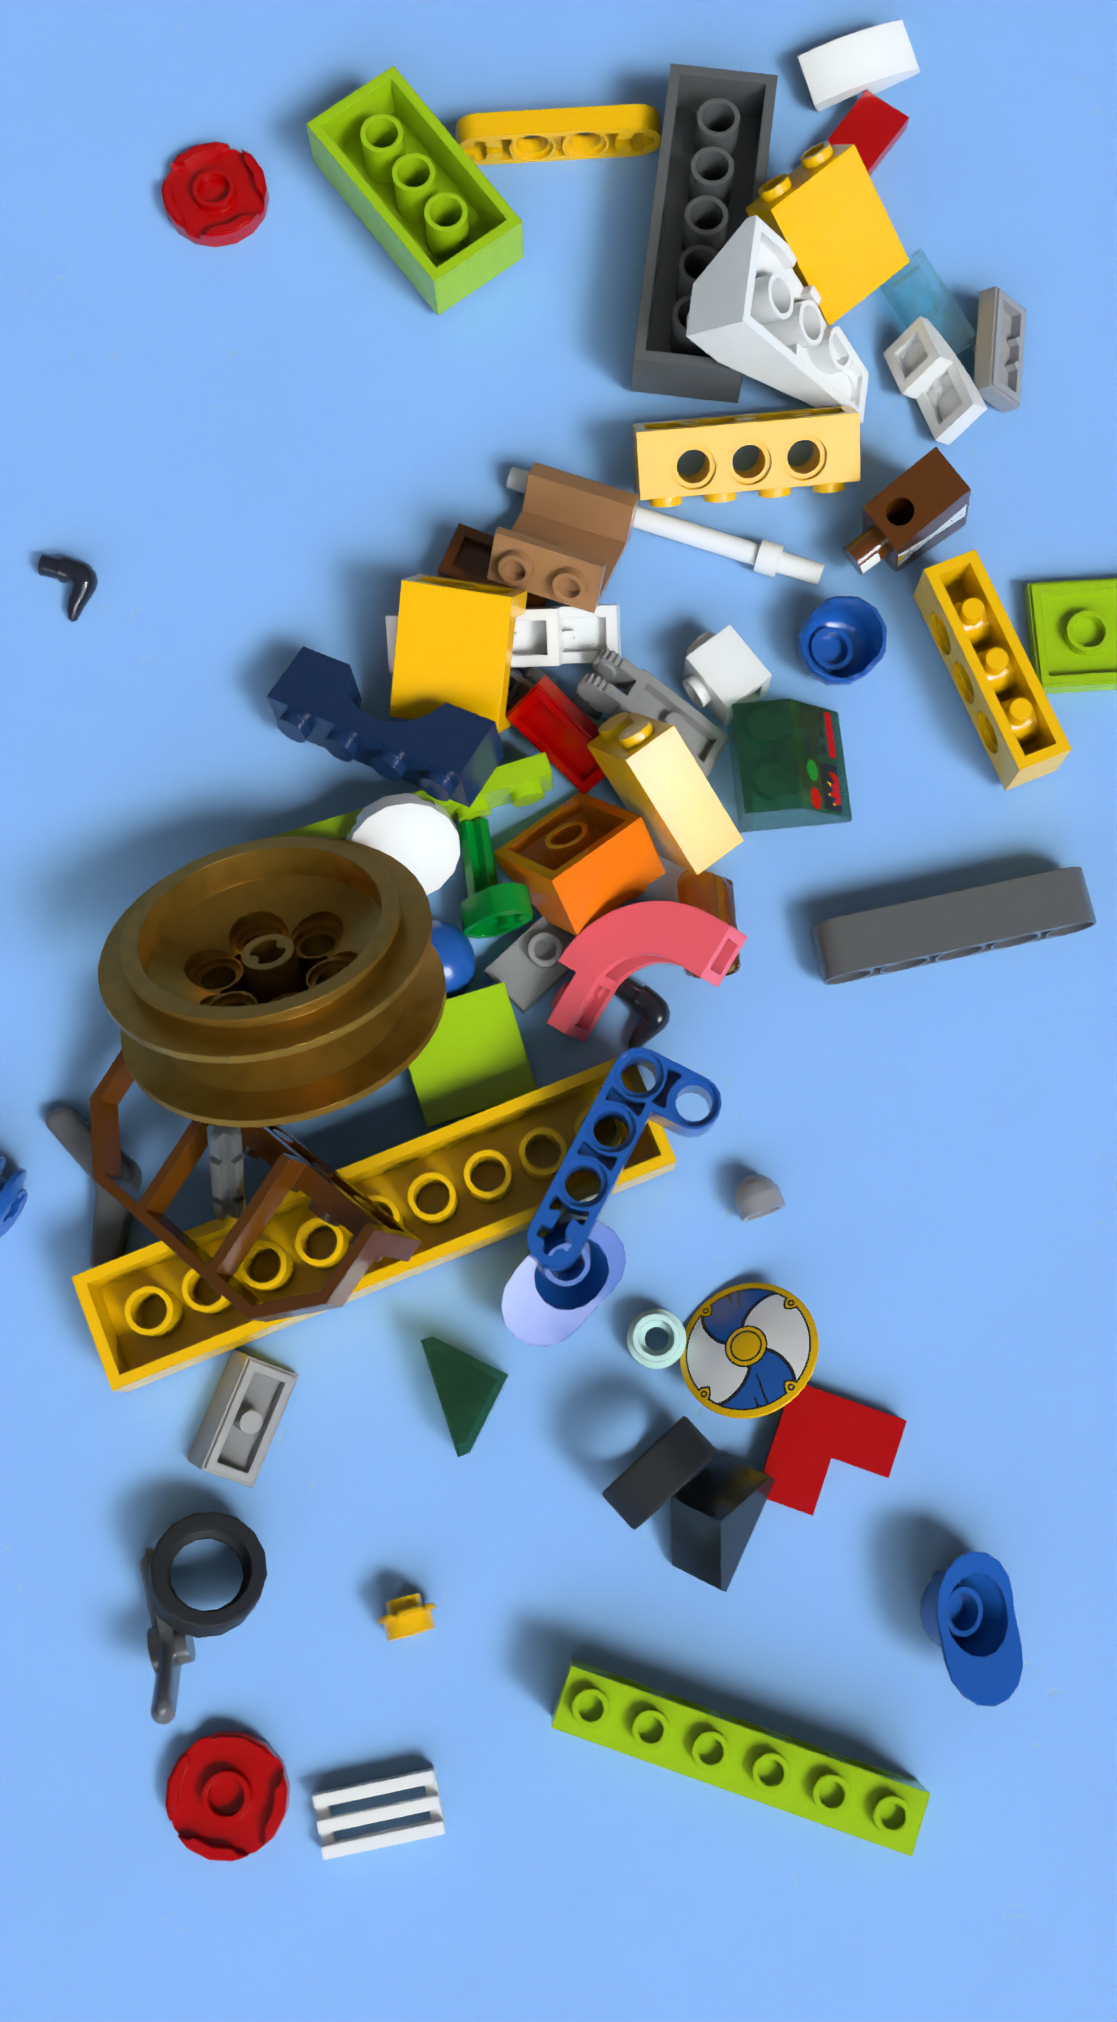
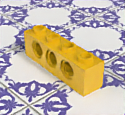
[632,405,861,507]
[913,549,1072,791]

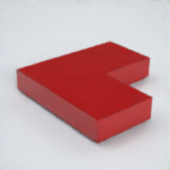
[761,1385,907,1516]

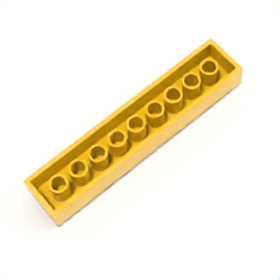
[71,1057,677,1392]

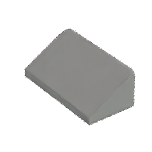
[188,1350,299,1488]

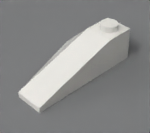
[686,215,869,424]

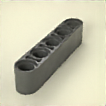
[810,867,1096,985]

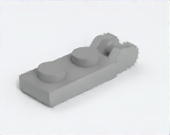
[576,648,729,778]

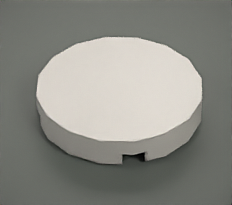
[345,793,461,895]

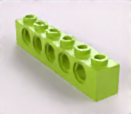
[551,1658,931,1857]

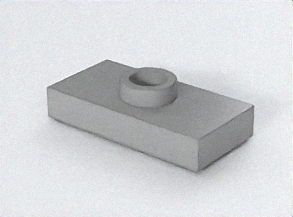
[973,286,1026,413]
[484,916,576,1014]

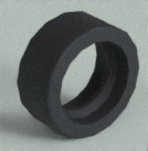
[602,1416,717,1530]
[147,1511,267,1638]

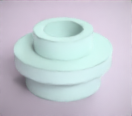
[627,1309,686,1369]

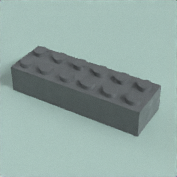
[631,64,778,403]

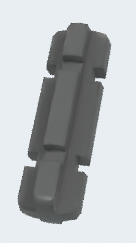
[207,1124,246,1221]

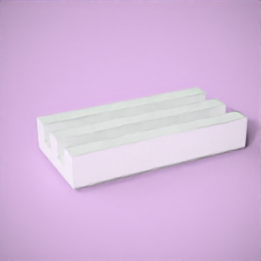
[312,1767,446,1860]

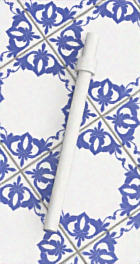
[507,467,825,586]

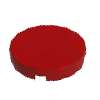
[161,142,269,248]
[165,1730,290,1862]

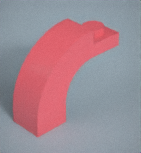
[546,901,747,1042]

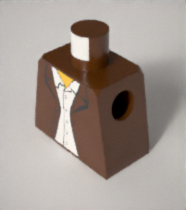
[842,447,971,575]

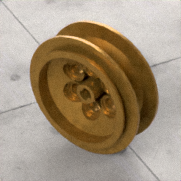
[98,836,446,1128]

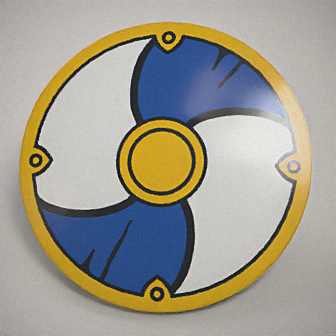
[680,1283,819,1419]

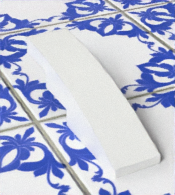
[385,603,621,673]

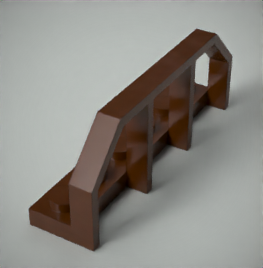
[90,1049,422,1322]

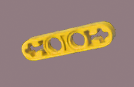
[455,104,661,165]

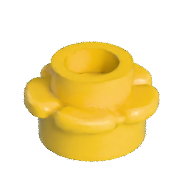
[377,1593,436,1641]

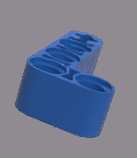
[527,1047,722,1270]

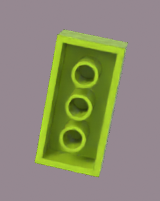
[306,65,524,316]

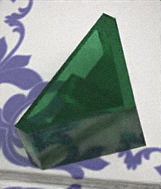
[421,1336,510,1457]

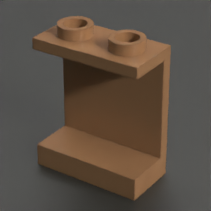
[487,462,640,613]

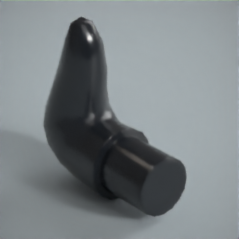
[38,554,98,622]
[614,977,670,1050]

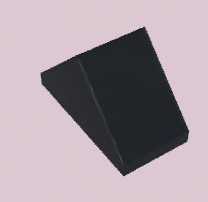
[671,1454,775,1592]

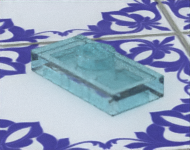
[879,247,977,355]

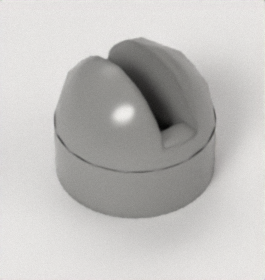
[735,1174,786,1222]

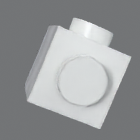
[682,624,772,727]

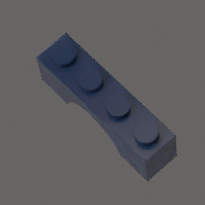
[267,646,504,807]

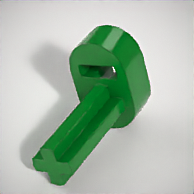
[458,818,533,939]

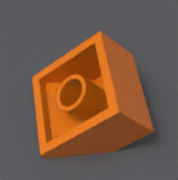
[493,792,666,936]

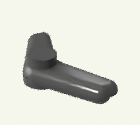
[45,1106,142,1268]
[140,1547,196,1724]

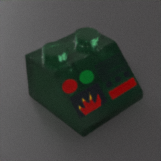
[727,699,852,833]

